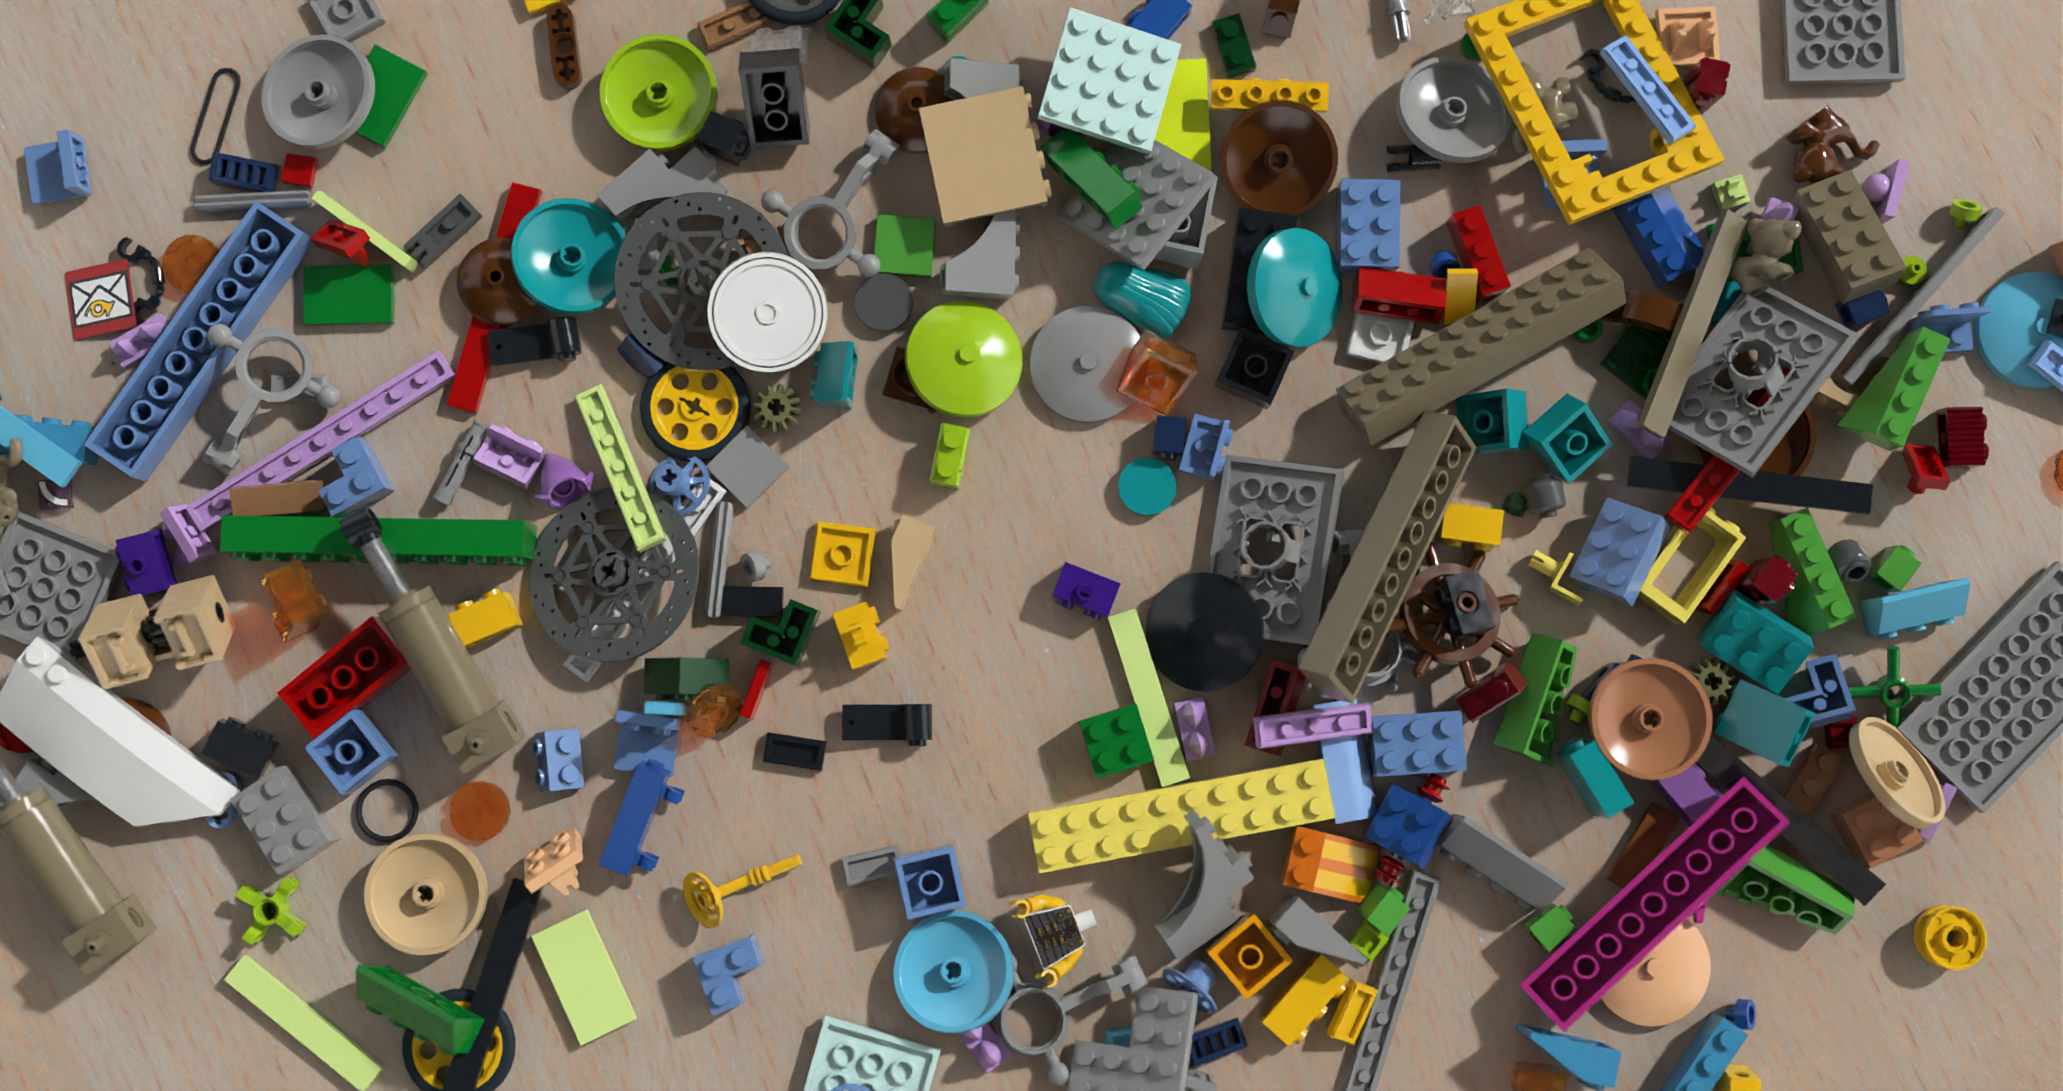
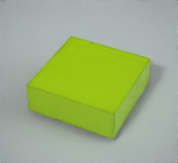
[1347,919,1389,962]

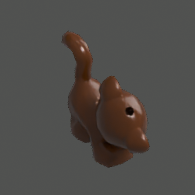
[1786,105,1880,183]

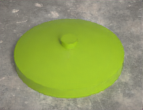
[600,34,718,151]
[905,301,1022,418]

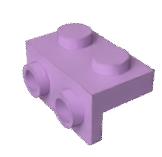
[473,424,544,490]

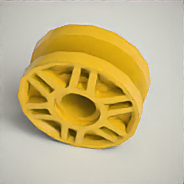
[1913,904,1987,970]

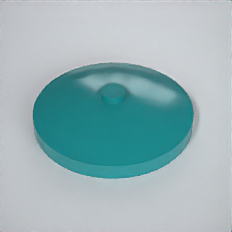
[511,198,631,315]
[1247,228,1343,348]

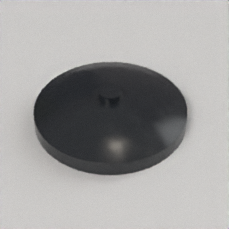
[1145,572,1265,692]

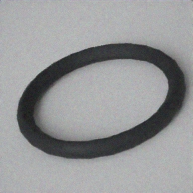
[356,779,419,842]

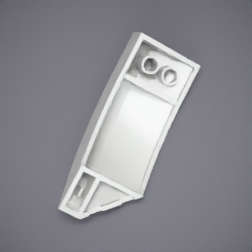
[0,636,241,827]

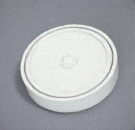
[708,252,827,372]

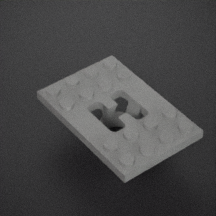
[1668,287,1858,477]
[1207,455,1344,646]

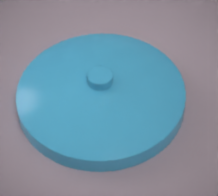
[1974,272,2063,389]
[893,910,1014,1034]

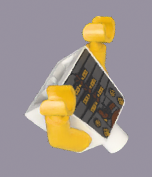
[1009,894,1097,990]

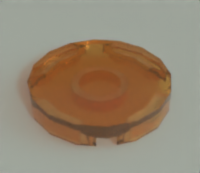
[162,235,220,292]
[686,683,742,738]
[449,781,511,841]

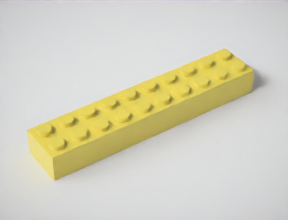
[1028,758,1335,873]

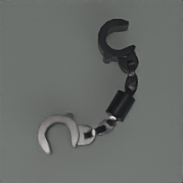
[1580,49,1637,103]
[117,237,166,324]

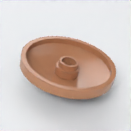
[1588,658,1712,780]

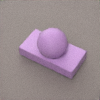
[1862,159,1909,224]

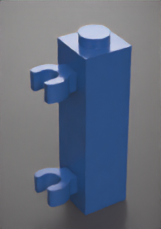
[599,759,685,876]

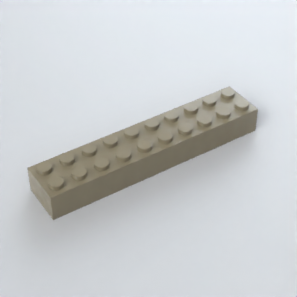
[1336,247,1627,446]
[1298,411,1477,704]

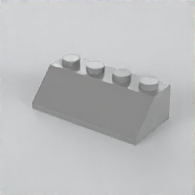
[1438,814,1569,912]

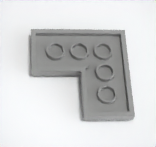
[1067,987,1199,1091]

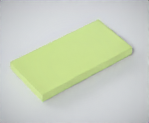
[531,909,637,1046]

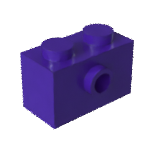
[115,529,177,595]
[1052,562,1121,621]

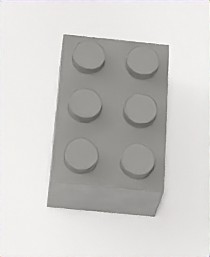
[230,765,340,875]

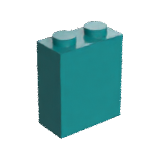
[1715,679,1816,767]
[1555,737,1634,818]

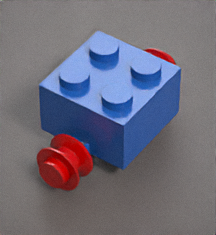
[1364,773,1452,886]

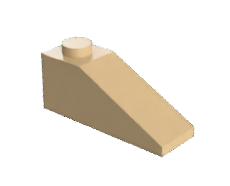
[889,514,937,611]

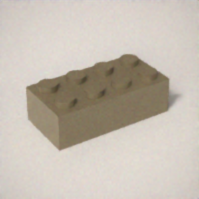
[1790,170,1907,304]

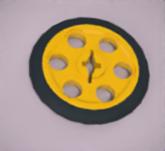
[640,354,751,462]
[402,989,516,1091]

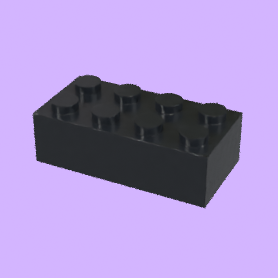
[1221,207,1298,335]

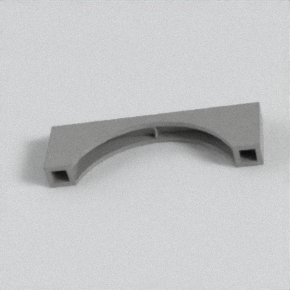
[939,58,1023,300]

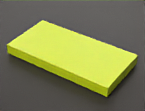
[1155,59,1212,172]

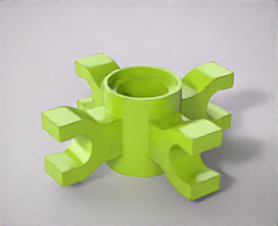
[235,876,308,945]

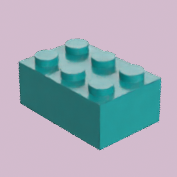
[1698,589,1815,694]

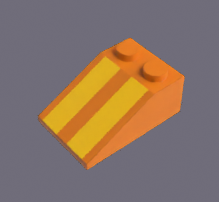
[1279,825,1380,904]

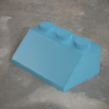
[1858,578,1970,639]

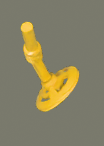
[683,854,802,929]

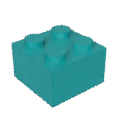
[1523,393,1613,484]

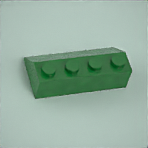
[355,964,485,1056]

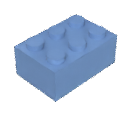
[1336,178,1400,273]
[1569,497,1670,607]
[1368,710,1467,777]

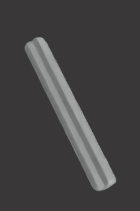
[194,190,312,213]
[704,501,734,618]

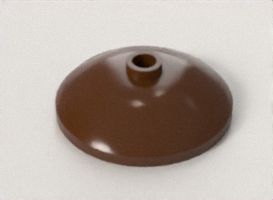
[874,67,953,153]
[457,238,539,325]

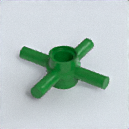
[1848,646,1942,727]

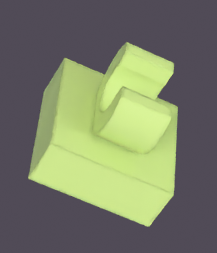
[1711,174,1751,212]

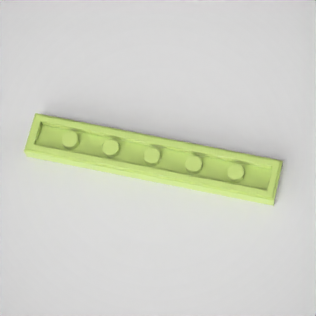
[574,384,667,553]
[1107,608,1190,787]
[224,955,385,1091]

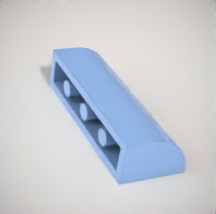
[1310,698,1378,824]

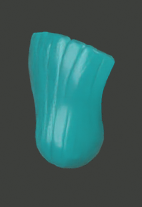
[1094,261,1191,344]

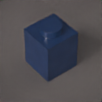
[1834,290,1889,329]
[1152,415,1186,461]

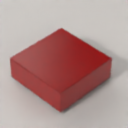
[281,153,318,188]

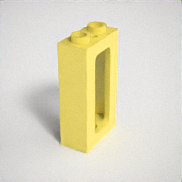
[1638,507,1746,625]

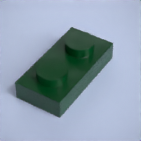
[1211,13,1257,78]

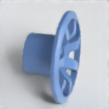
[649,456,710,515]
[1162,960,1218,1014]

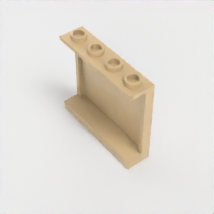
[919,86,1052,228]

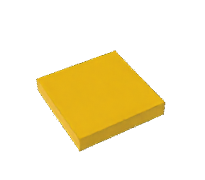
[809,521,876,588]

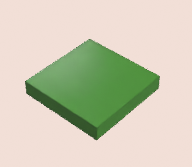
[874,214,936,278]

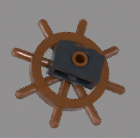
[1387,541,1519,688]

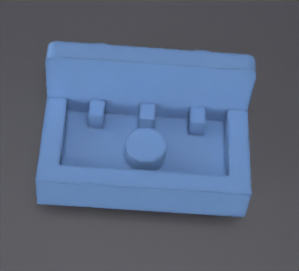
[1178,413,1233,480]
[532,728,584,792]

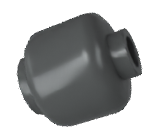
[1524,474,1566,519]
[1828,539,1872,583]

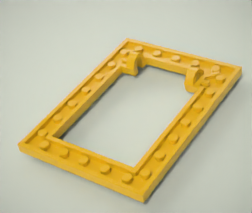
[1463,0,1725,225]

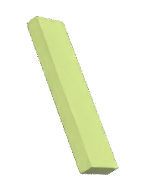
[312,190,419,273]

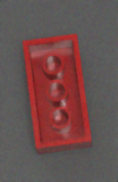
[277,616,411,739]

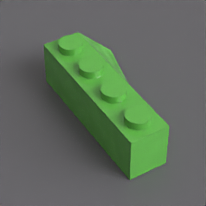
[1835,326,1951,451]
[1768,508,1857,636]
[1494,633,1577,767]
[1715,845,1855,935]

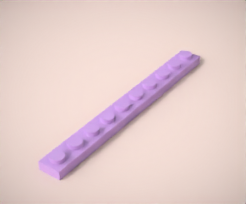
[185,350,455,533]

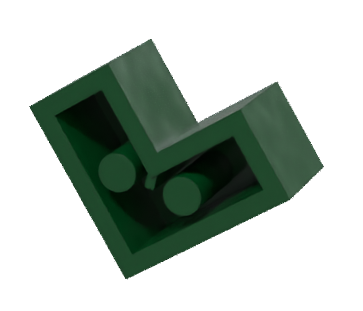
[825,0,892,70]
[740,599,821,667]
[644,657,729,701]

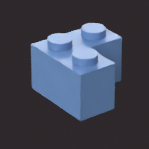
[318,436,395,517]
[1785,654,1856,730]
[693,934,764,1015]

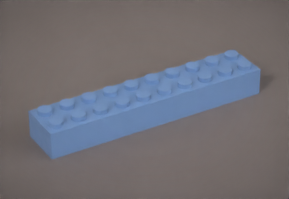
[84,201,314,482]

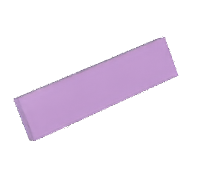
[1253,702,1373,749]

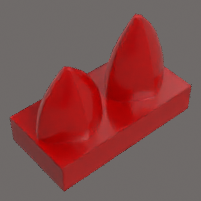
[310,219,370,268]

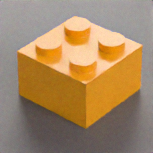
[1205,911,1293,1000]

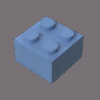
[304,710,399,795]
[892,844,967,920]

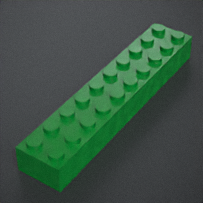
[220,515,537,566]

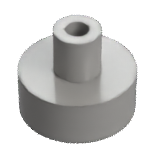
[740,551,771,583]

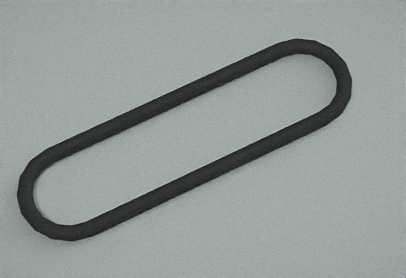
[190,68,241,164]

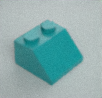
[810,341,858,409]
[1456,388,1529,454]

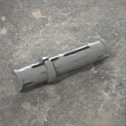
[433,419,489,506]

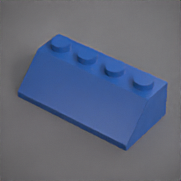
[1612,186,1704,289]

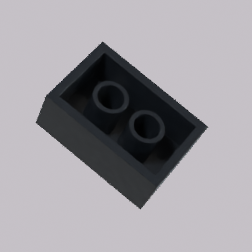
[738,48,810,149]

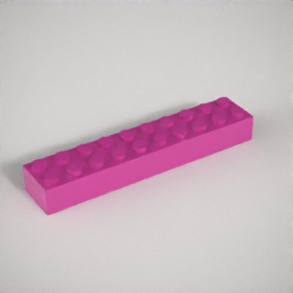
[1520,777,1790,1032]

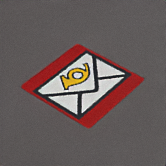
[65,259,137,340]

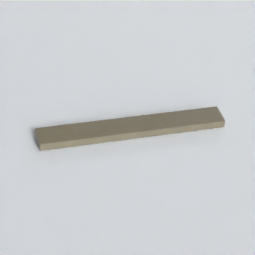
[1637,209,1749,438]

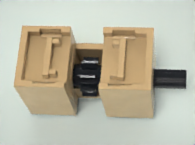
[69,575,236,690]

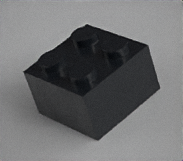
[1214,327,1295,409]

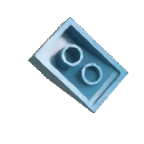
[1516,1023,1621,1091]

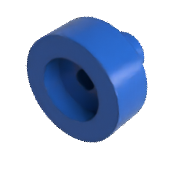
[1429,250,1461,279]
[1725,999,1756,1030]

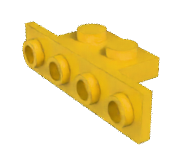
[1211,78,1329,112]

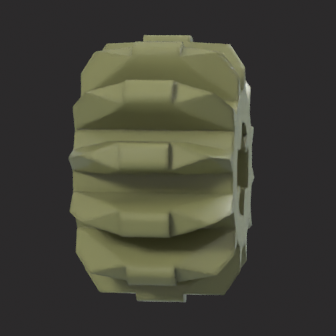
[752,384,803,435]
[1689,657,1735,707]

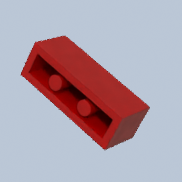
[1446,204,1511,303]
[1352,267,1446,324]

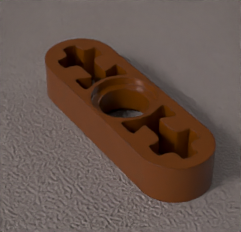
[546,4,583,90]

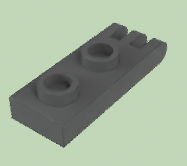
[403,193,483,269]

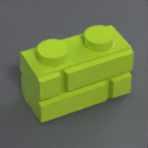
[929,423,971,490]

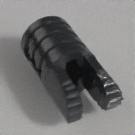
[1387,144,1442,172]

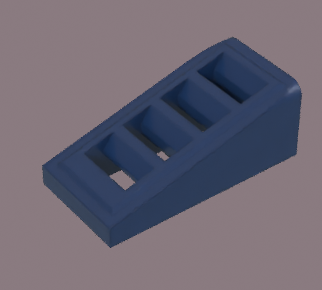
[209,152,279,192]
[1188,1017,1248,1067]

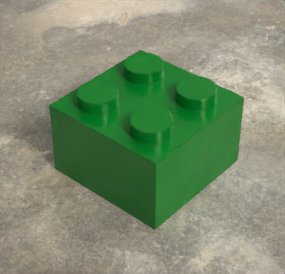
[1078,703,1154,779]

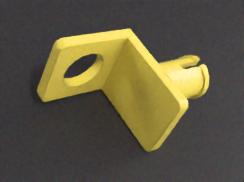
[1528,550,1584,607]

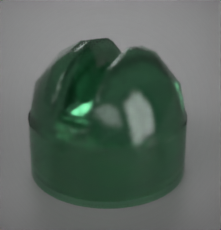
[1501,492,1527,517]

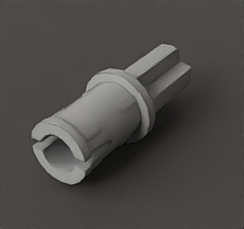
[1387,0,1411,44]

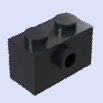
[698,111,751,167]
[201,717,279,778]

